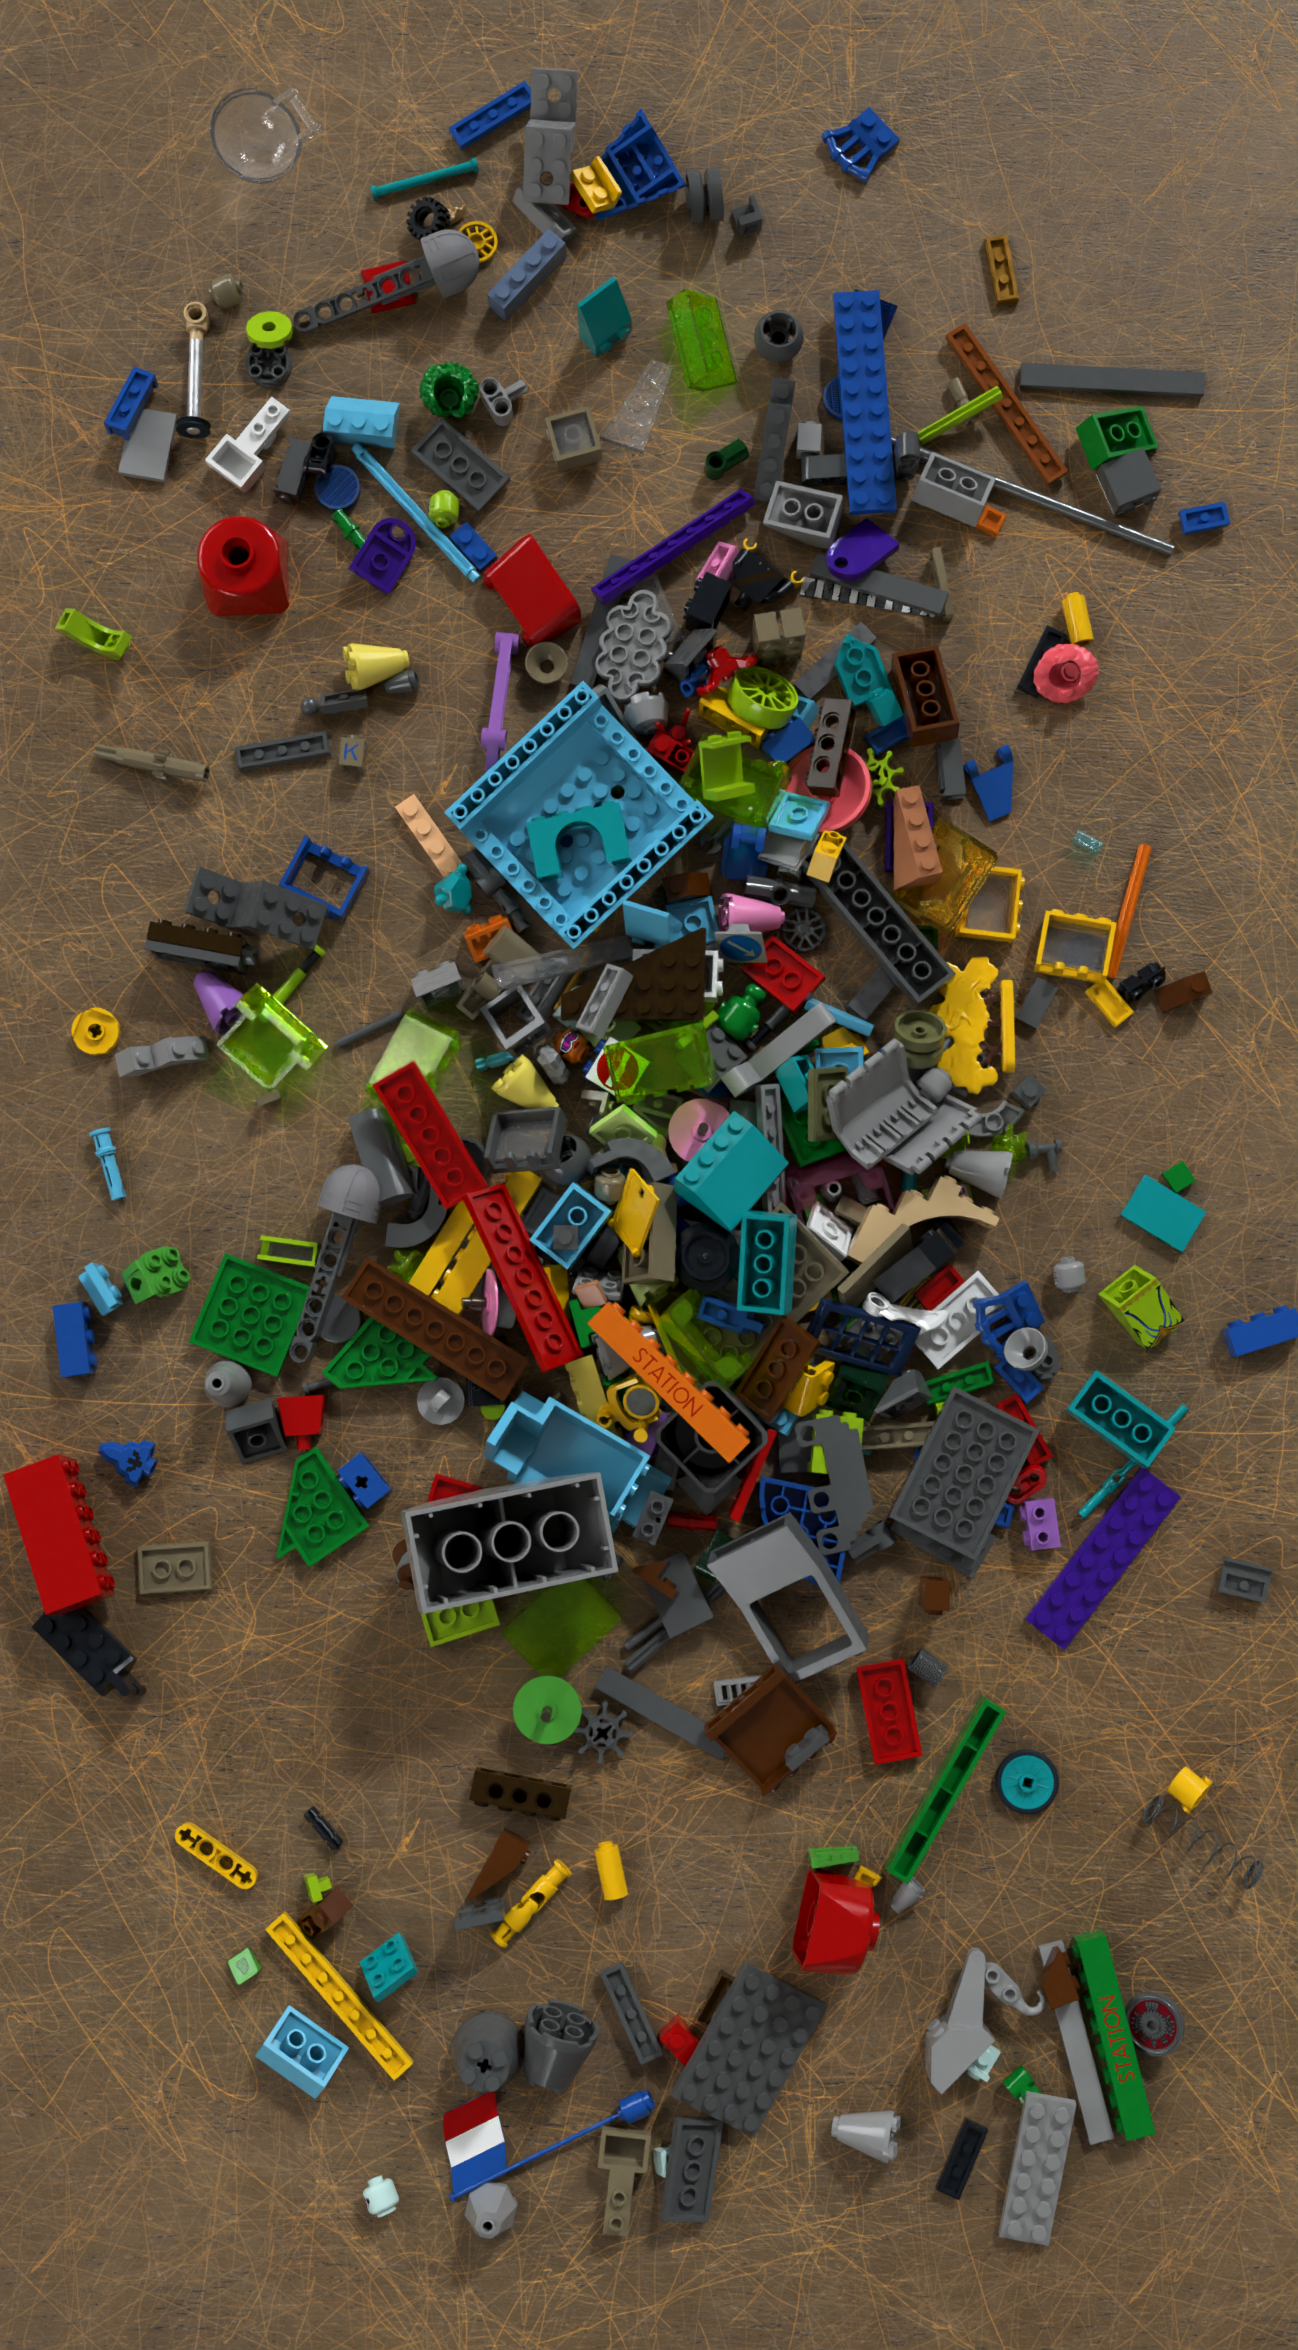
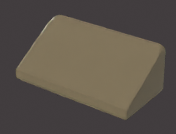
[833,1196,868,1229]

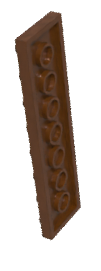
[341,1257,530,1401]

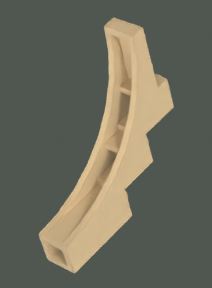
[845,1175,1000,1266]

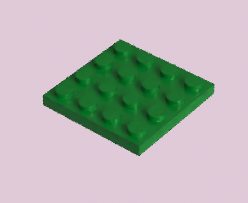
[189,1253,310,1377]

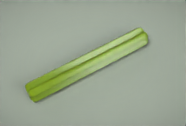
[918,386,1003,444]

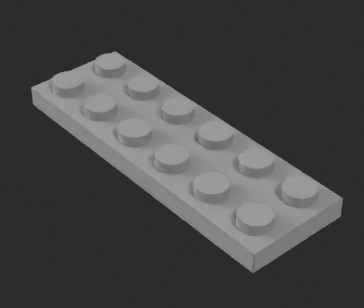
[998,2091,1076,2246]

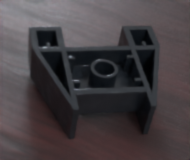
[873,1218,966,1304]

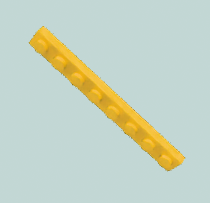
[265,1911,414,2081]

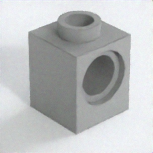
[796,421,822,459]

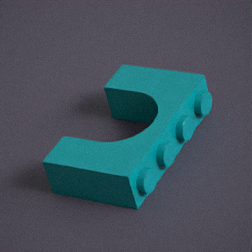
[526,801,632,883]

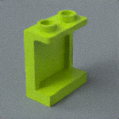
[806,1409,864,1474]

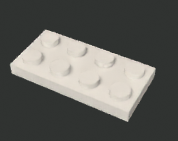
[915,1271,1002,1370]

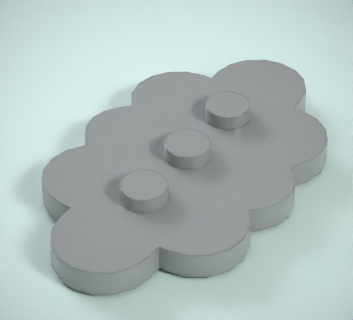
[595,590,672,703]

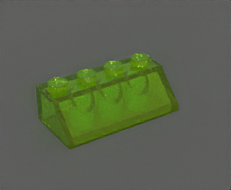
[666,289,737,392]

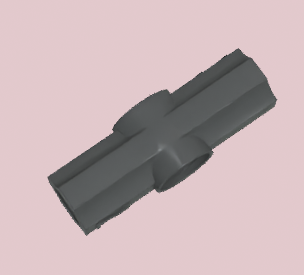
[743,875,816,908]

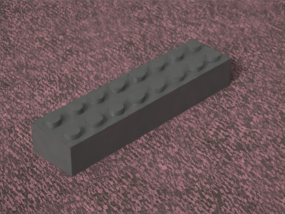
[800,830,956,1009]

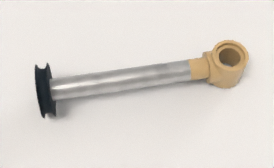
[176,302,211,439]

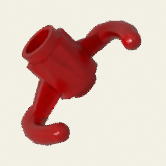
[696,645,758,696]

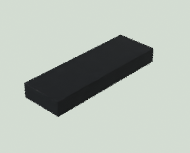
[1016,625,1068,698]
[935,2117,989,2200]

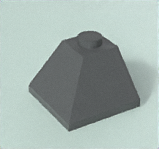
[875,1369,933,1420]

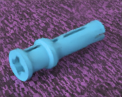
[89,1127,126,1201]

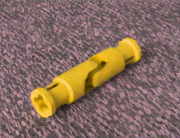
[490,1859,572,1948]

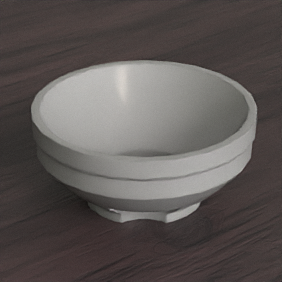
[1004,1327,1048,1371]

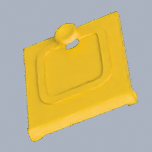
[607,1168,660,1258]

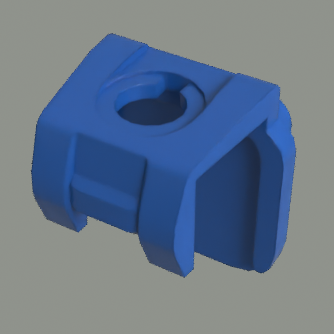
[720,823,768,881]

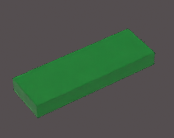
[925,1361,996,1406]

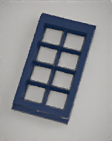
[807,1298,921,1376]

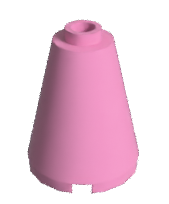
[718,893,785,933]

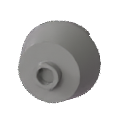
[624,692,669,735]

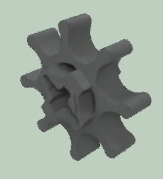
[573,1700,633,1764]

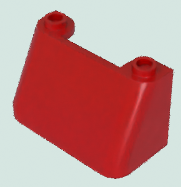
[482,534,582,647]

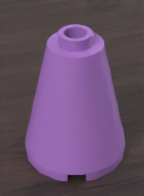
[193,970,255,1036]

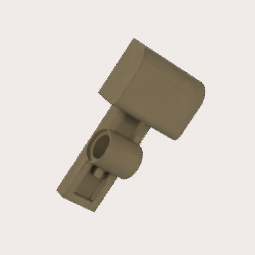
[453,924,542,1020]
[598,2126,651,2237]

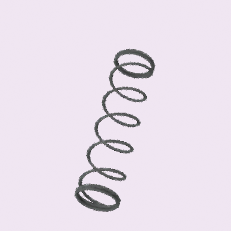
[1143,1795,1264,1889]

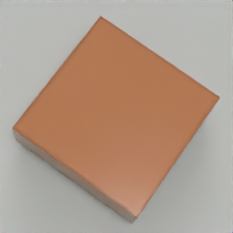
[575,1280,607,1309]

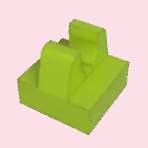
[304,1873,332,1903]

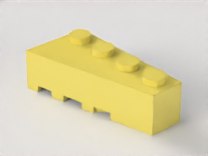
[565,1355,624,1440]

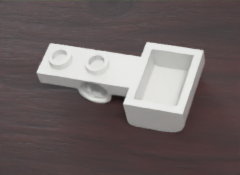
[205,397,291,492]

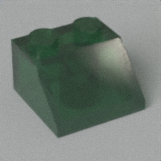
[824,1361,889,1422]

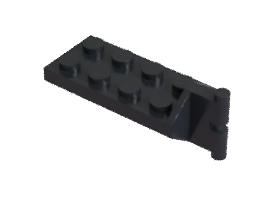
[32,1607,146,1696]

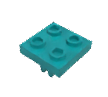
[359,1932,419,2003]

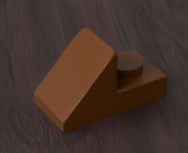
[632,1561,680,1601]

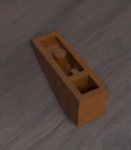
[467,1828,531,1901]

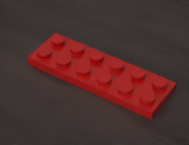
[372,1060,488,1210]

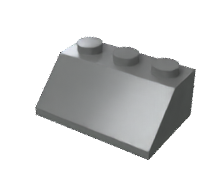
[911,452,996,527]

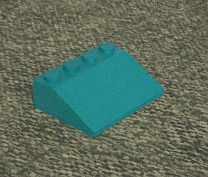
[673,1111,789,1233]

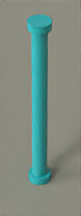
[370,157,479,200]

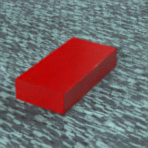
[913,1263,965,1311]

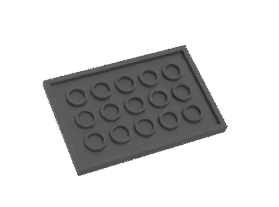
[889,1386,1040,1561]
[671,1961,828,2137]

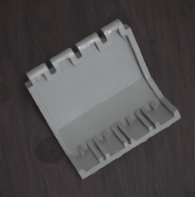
[826,1039,938,1170]
[882,1067,982,1175]

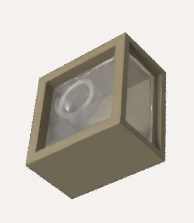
[545,406,602,472]

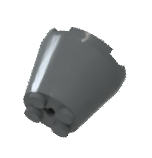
[524,1999,599,2093]
[451,2011,525,2092]

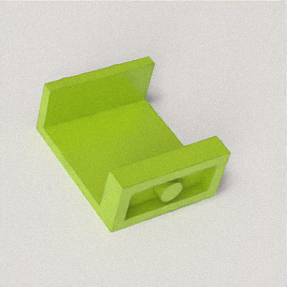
[699,731,755,801]

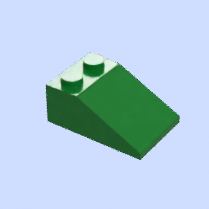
[1075,405,1159,471]

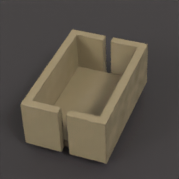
[751,607,806,666]

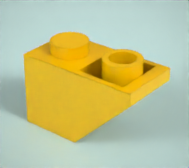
[806,830,846,883]

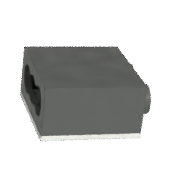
[1096,447,1162,516]

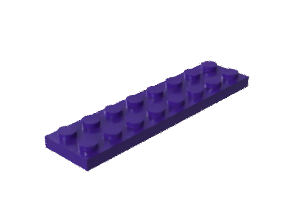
[1024,1467,1181,1650]

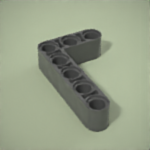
[800,431,920,486]

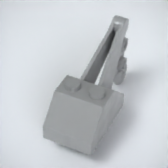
[925,1948,1046,2094]

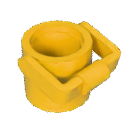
[1167,1766,1213,1814]

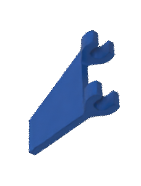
[963,744,1013,822]

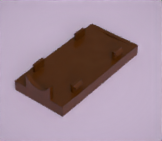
[734,1315,821,1423]

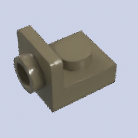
[581,1090,617,1118]

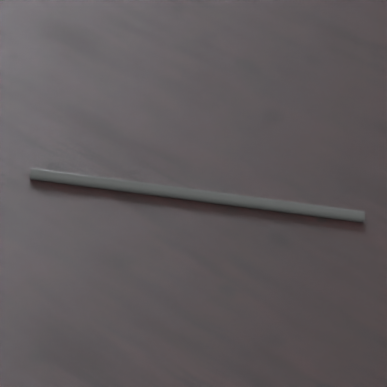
[891,436,1175,556]

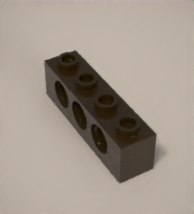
[805,698,857,797]
[469,1767,572,1821]

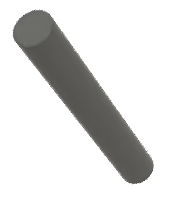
[336,1010,403,1048]

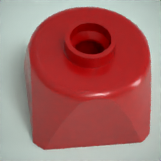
[197,516,289,616]
[792,1866,880,1975]

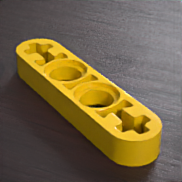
[175,1822,258,1889]

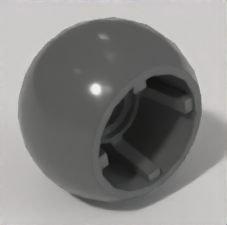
[754,310,804,363]
[541,1134,592,1186]

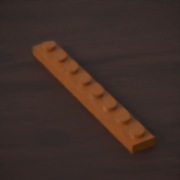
[945,323,1068,487]

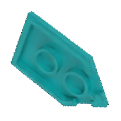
[834,634,893,707]

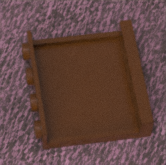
[704,1663,837,1797]

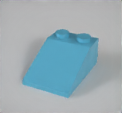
[623,900,683,949]

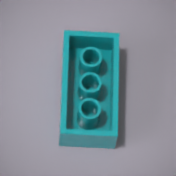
[737,1210,797,1315]
[1065,1370,1176,1469]

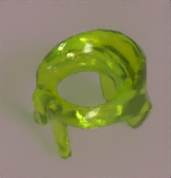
[991,1124,1028,1162]
[387,1250,424,1283]

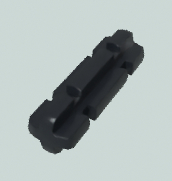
[304,1807,343,1851]

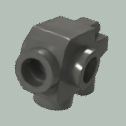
[1028,1337,1060,1381]

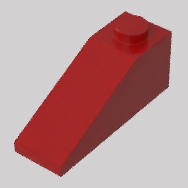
[659,2014,700,2066]

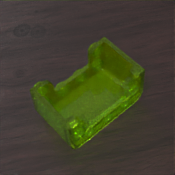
[680,733,792,830]
[603,1021,717,1106]

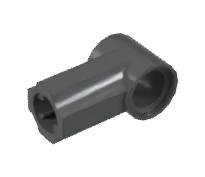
[461,848,506,897]
[848,1520,896,1564]

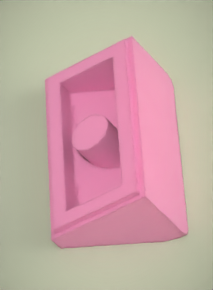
[696,541,739,581]

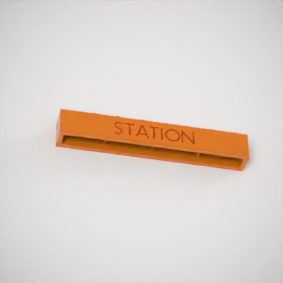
[587,1301,750,1463]

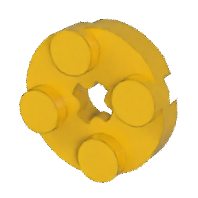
[71,1007,121,1056]

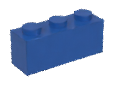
[53,1302,98,1377]
[1222,1305,1298,1357]

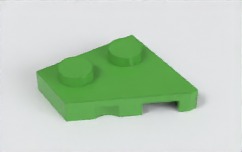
[808,1846,859,1868]

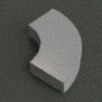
[966,1101,1025,1138]

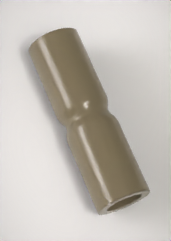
[947,378,979,426]

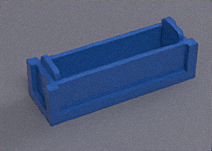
[104,366,158,441]

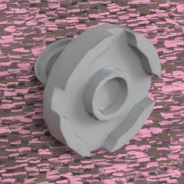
[417,1377,465,1425]

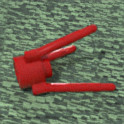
[656,708,691,746]

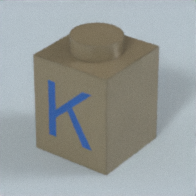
[338,735,368,773]

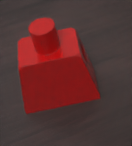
[277,1395,327,1450]

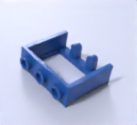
[279,835,370,921]

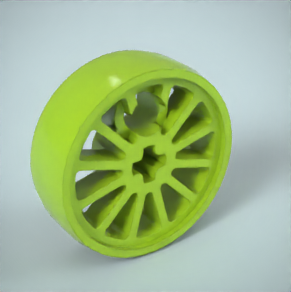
[727,666,798,729]

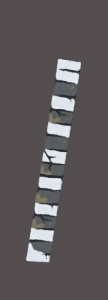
[800,577,935,617]

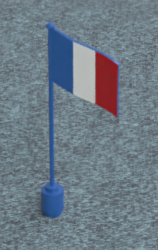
[443,2089,656,2202]

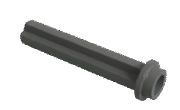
[406,1169,431,1220]

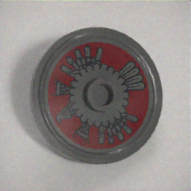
[1125,1992,1185,2057]

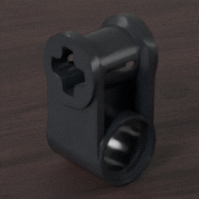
[303,432,337,479]

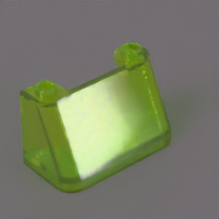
[660,1288,754,1386]

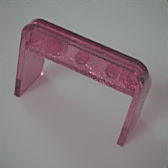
[785,1151,895,1225]

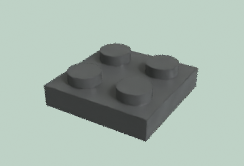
[453,1897,507,1931]

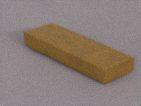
[984,235,1020,307]

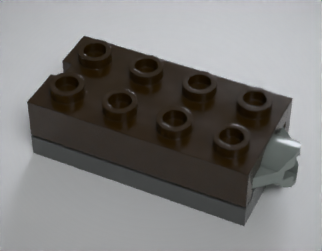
[144,919,259,975]

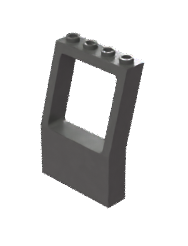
[707,1512,869,1684]

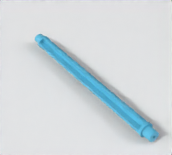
[351,443,481,583]

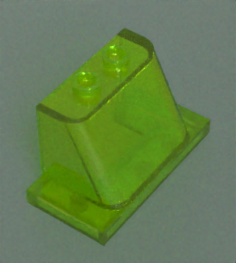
[216,983,328,1092]

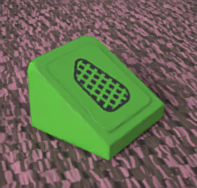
[228,1947,262,1985]

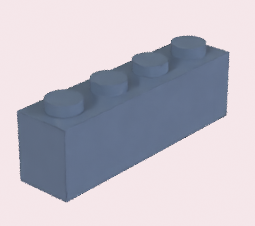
[487,229,567,322]

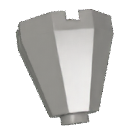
[464,2181,518,2239]

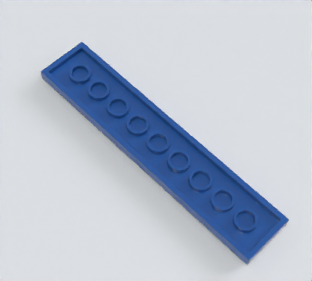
[833,290,897,515]

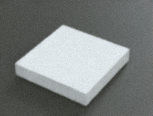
[806,1201,853,1262]

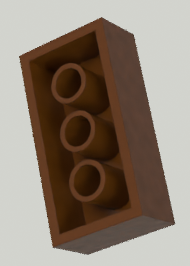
[891,645,960,747]

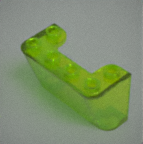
[365,1009,462,1101]

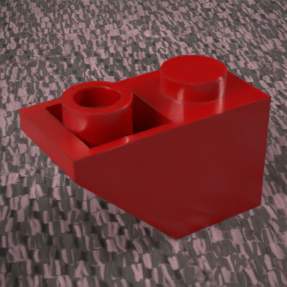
[646,730,698,774]

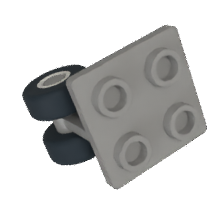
[572,1266,633,1319]

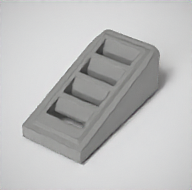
[713,1674,762,1706]

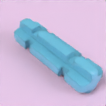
[475,1051,519,1072]

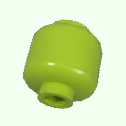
[428,490,460,528]

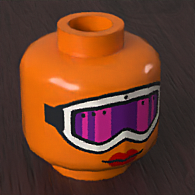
[553,1029,590,1064]

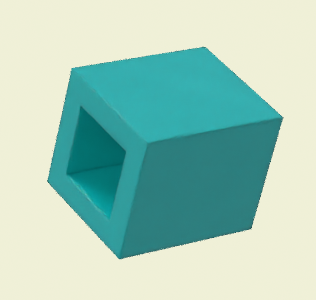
[865,687,904,727]

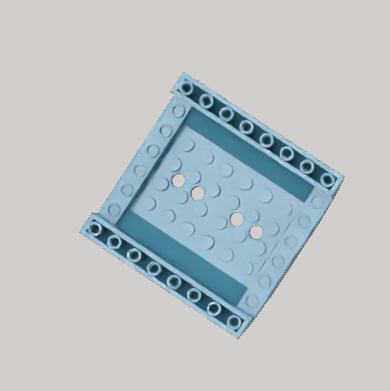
[444,681,714,949]

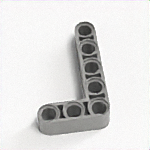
[721,1002,837,1098]

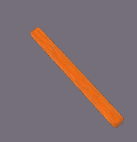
[1107,844,1152,979]

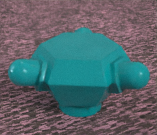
[434,863,473,915]

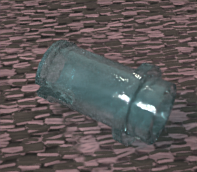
[1072,829,1104,855]

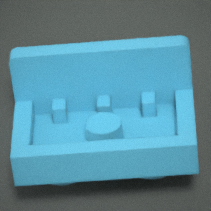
[79,1262,124,1316]

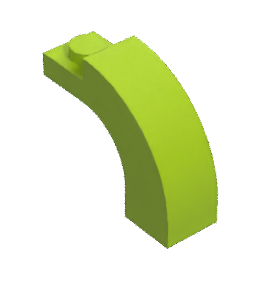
[55,608,132,661]

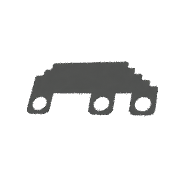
[795,1415,874,1555]

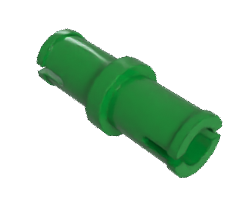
[331,509,366,551]

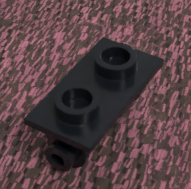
[1117,962,1166,1004]

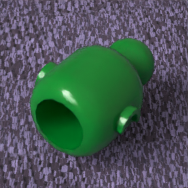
[714,984,766,1042]

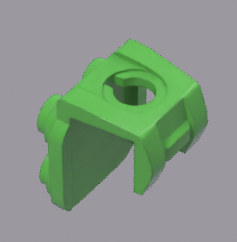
[121,1246,190,1304]

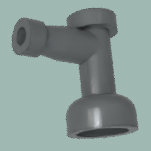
[1025,1139,1062,1171]

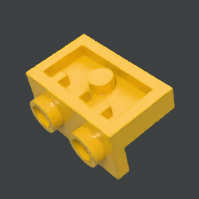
[570,156,622,214]

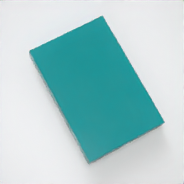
[1120,1175,1206,1253]

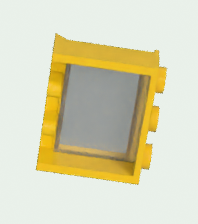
[955,863,1025,943]
[1034,909,1117,984]

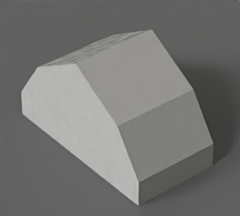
[400,1472,619,1614]

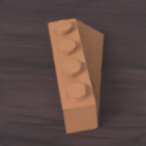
[893,785,943,892]

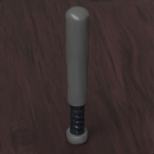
[743,1004,792,1052]

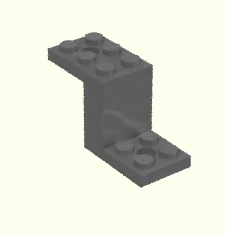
[183,867,327,950]

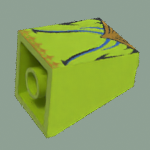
[1098,1265,1185,1350]

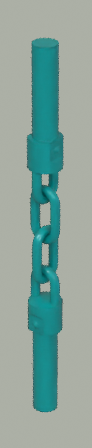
[1077,1404,1189,1519]

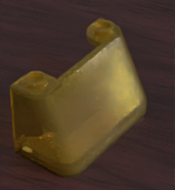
[890,817,998,933]

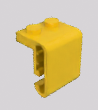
[783,1359,835,1416]

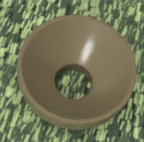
[525,642,568,685]

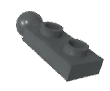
[300,688,368,716]

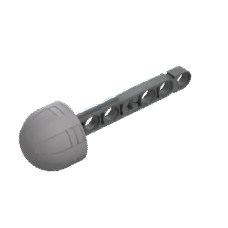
[293,229,479,333]
[290,1165,382,1363]

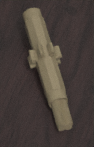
[94,744,210,782]

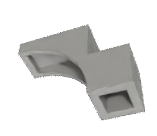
[115,1036,210,1077]

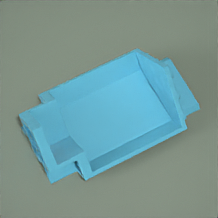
[483,1390,672,1533]

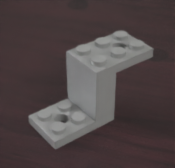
[523,67,578,205]

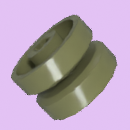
[892,1010,947,1069]

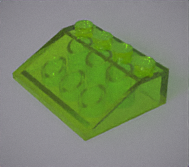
[501,1579,622,1677]

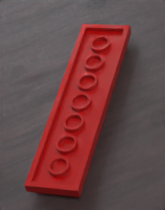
[462,1183,584,1373]

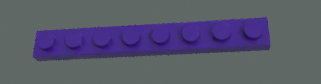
[591,489,755,604]

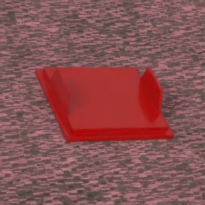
[361,260,416,314]

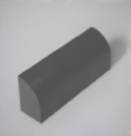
[348,1108,417,1209]

